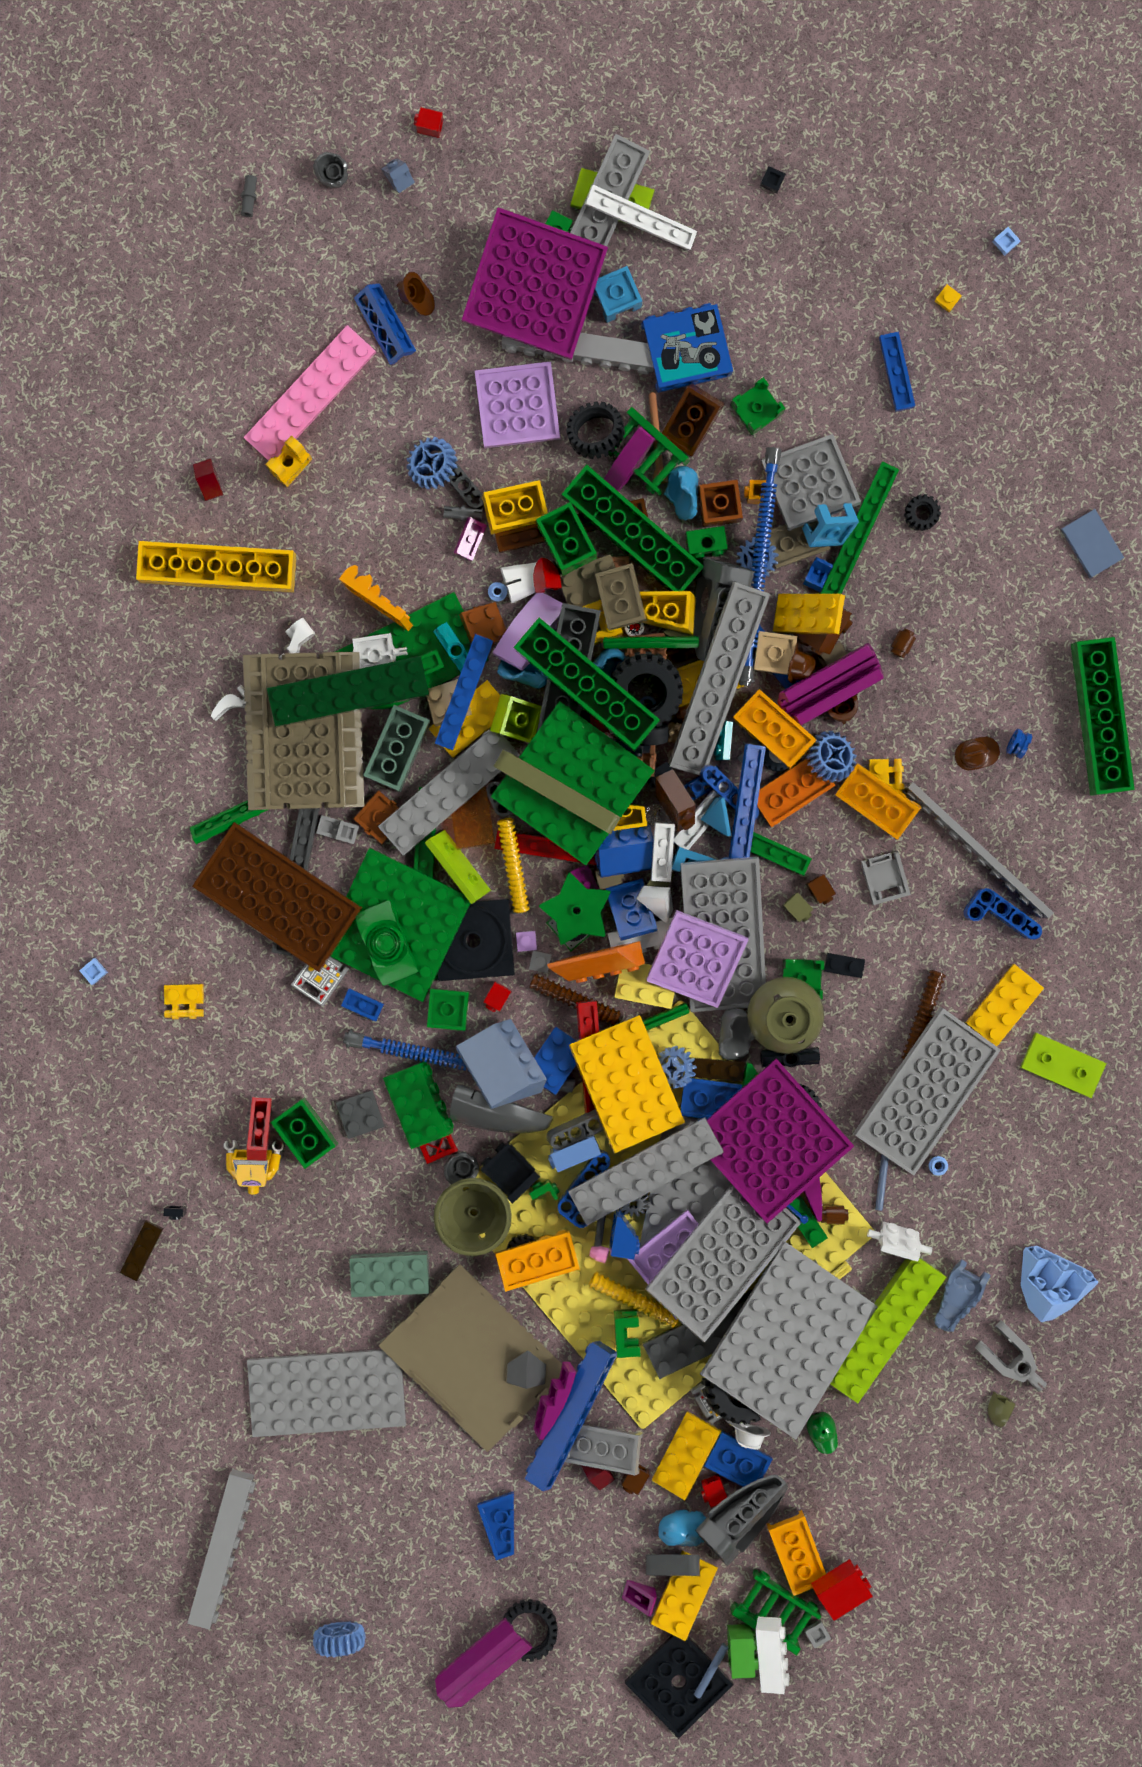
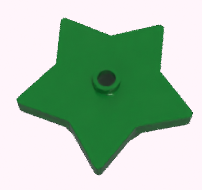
[539,873,611,945]

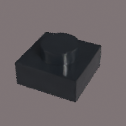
[760,166,786,194]
[163,1205,187,1220]

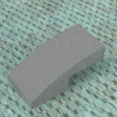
[316,815,359,844]

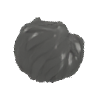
[313,152,348,188]
[444,1152,479,1184]

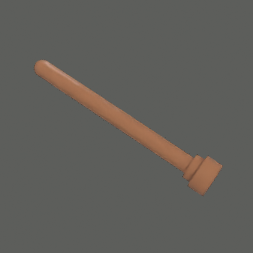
[649,392,668,484]

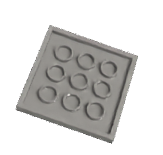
[761,434,861,531]

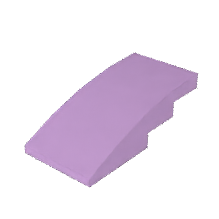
[493,593,562,671]

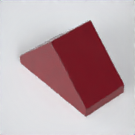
[193,458,224,501]
[581,1465,616,1490]

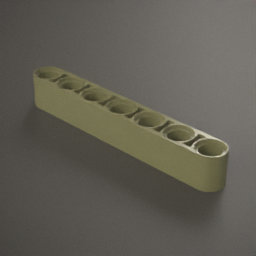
[494,749,621,834]

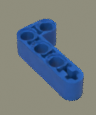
[963,888,1042,939]
[558,1150,610,1228]

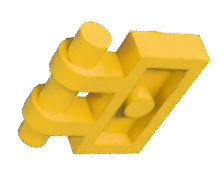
[868,759,904,793]
[164,984,204,1020]

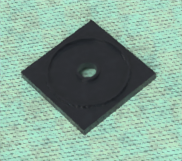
[438,899,515,981]
[625,1635,734,1739]

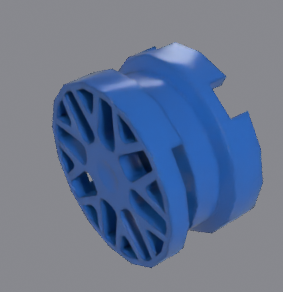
[1006,729,1032,759]

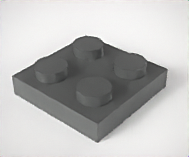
[336,1090,385,1139]

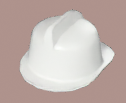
[726,1420,771,1450]

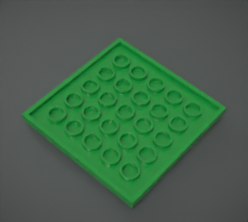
[491,701,655,865]
[331,848,471,1002]

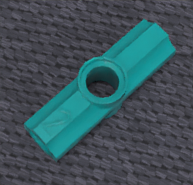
[433,622,468,672]

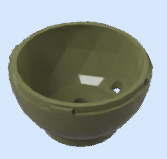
[747,977,825,1054]
[434,1178,512,1256]

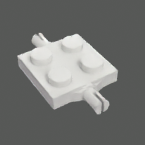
[352,633,408,668]
[867,1221,932,1262]

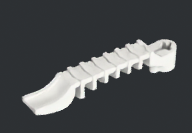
[211,618,315,721]

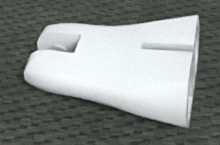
[500,560,555,604]

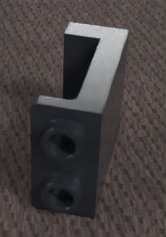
[480,1141,541,1204]

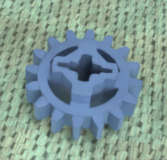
[736,537,779,578]
[658,1046,697,1089]

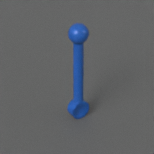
[787,1204,808,1224]

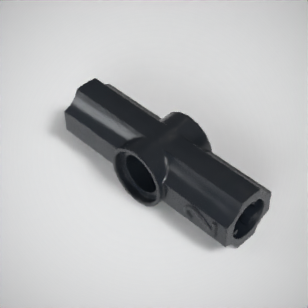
[760,1047,820,1068]

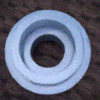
[488,582,507,602]
[928,1156,948,1176]

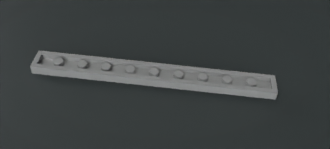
[905,782,1054,918]

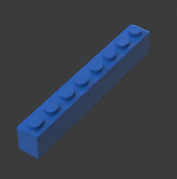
[525,1341,617,1491]

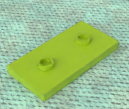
[570,168,655,223]
[425,830,491,904]
[1020,1032,1107,1098]

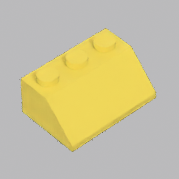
[614,964,675,1009]

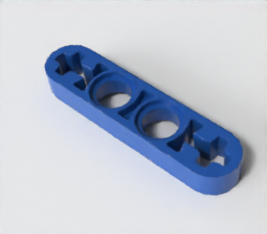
[700,765,759,819]

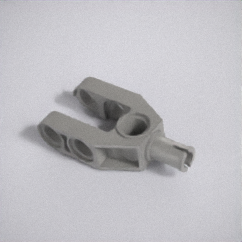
[975,1320,1047,1392]

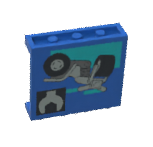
[641,303,733,393]

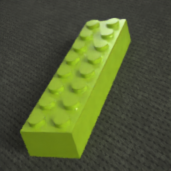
[830,1257,947,1403]

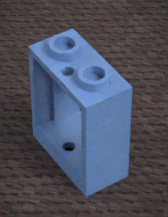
[548,1135,601,1172]

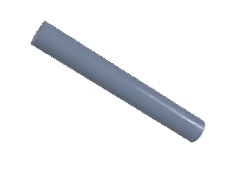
[875,1154,889,1211]
[694,1643,729,1699]

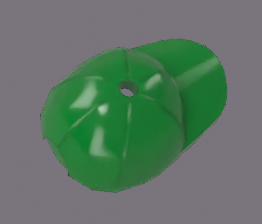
[807,1412,838,1454]

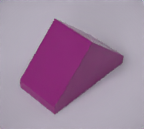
[622,1580,657,1616]

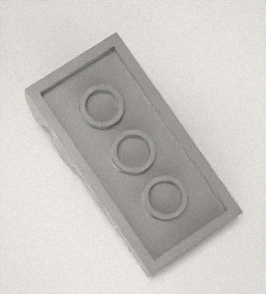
[565,1424,643,1475]

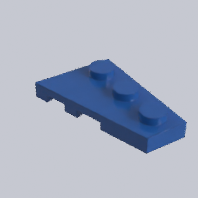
[477,1491,514,1560]

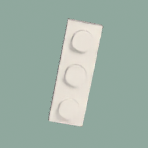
[651,822,675,882]

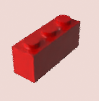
[247,1097,272,1161]

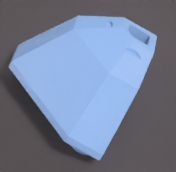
[1020,1246,1099,1322]

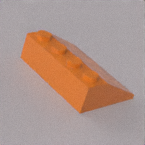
[547,941,645,983]

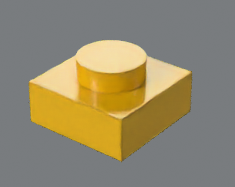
[935,284,962,312]

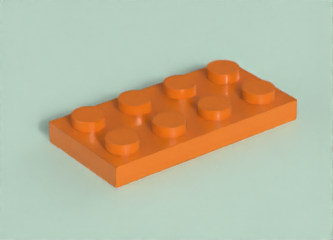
[757,759,836,828]

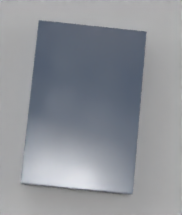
[1061,509,1124,578]

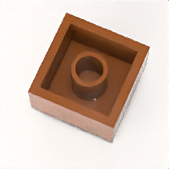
[698,480,743,528]

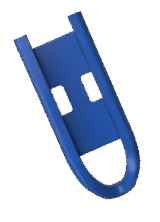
[684,765,725,801]

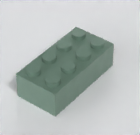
[363,705,431,792]
[349,1251,430,1297]

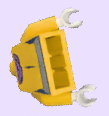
[224,1140,284,1195]

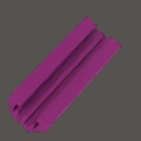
[777,643,884,725]
[435,1618,532,1708]

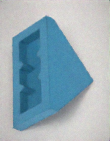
[701,796,731,836]

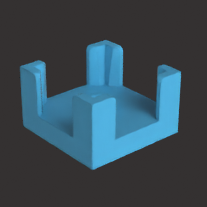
[594,266,643,323]
[802,503,859,547]
[672,847,716,872]

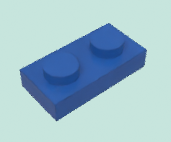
[341,988,384,1021]

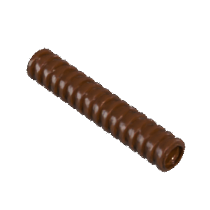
[901,970,946,1060]
[529,973,621,1026]

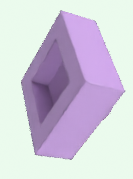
[516,931,537,952]

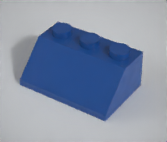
[594,824,654,878]
[609,1209,640,1260]

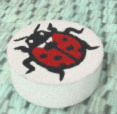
[625,622,644,636]

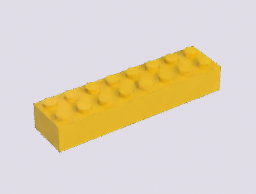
[136,541,296,593]

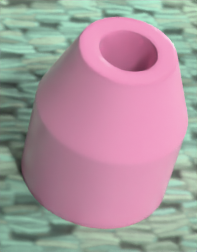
[589,1246,609,1263]

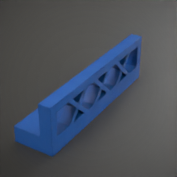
[354,284,416,365]

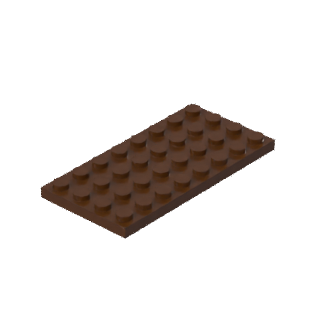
[192,822,362,972]

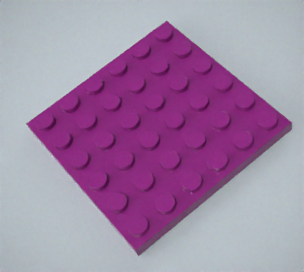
[461,207,608,360]
[707,1058,854,1224]

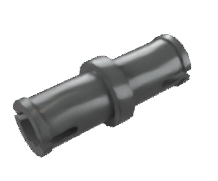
[241,175,257,217]
[443,505,482,521]

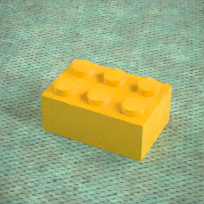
[482,480,548,535]

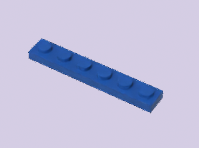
[435,634,493,750]
[729,744,766,859]

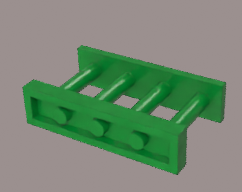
[608,407,690,496]
[730,1569,821,1656]

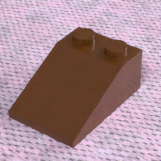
[662,384,725,457]

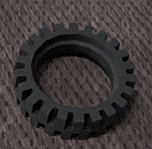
[566,401,625,459]
[503,1599,558,1662]

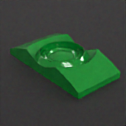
[355,900,419,986]

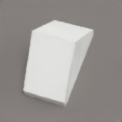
[636,886,673,923]

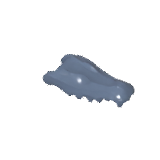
[934,1259,991,1332]

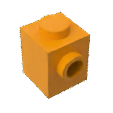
[744,480,766,504]

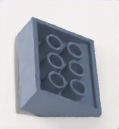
[456,1019,547,1109]

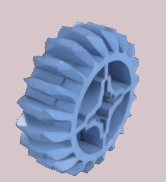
[406,437,458,490]
[806,731,857,783]
[313,1621,366,1657]

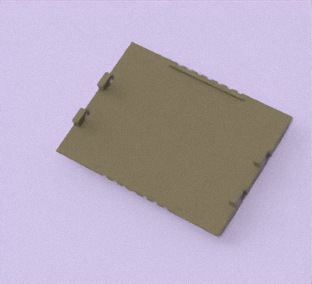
[243,652,364,810]
[378,1264,562,1452]

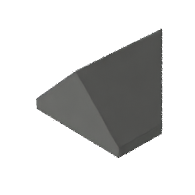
[507,1350,546,1389]

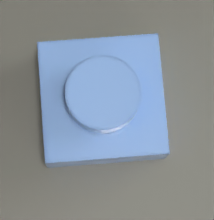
[992,227,1020,256]
[79,958,108,985]

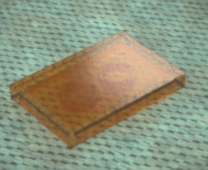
[452,786,495,850]

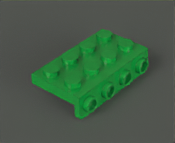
[383,1062,454,1149]

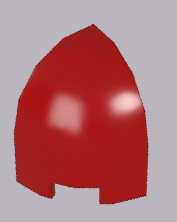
[533,557,562,593]

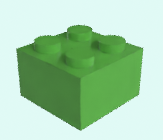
[727,1624,758,1679]

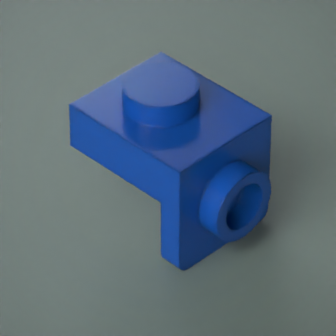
[803,557,833,592]

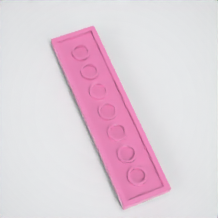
[244,325,376,461]

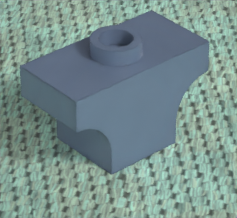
[381,159,415,193]

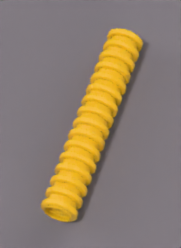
[497,818,530,913]
[589,1271,678,1328]

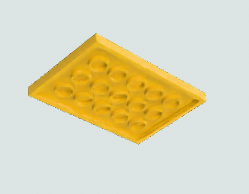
[569,1015,685,1153]

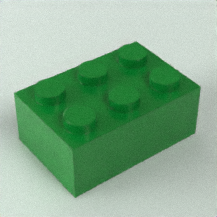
[536,502,597,576]
[270,1097,339,1169]

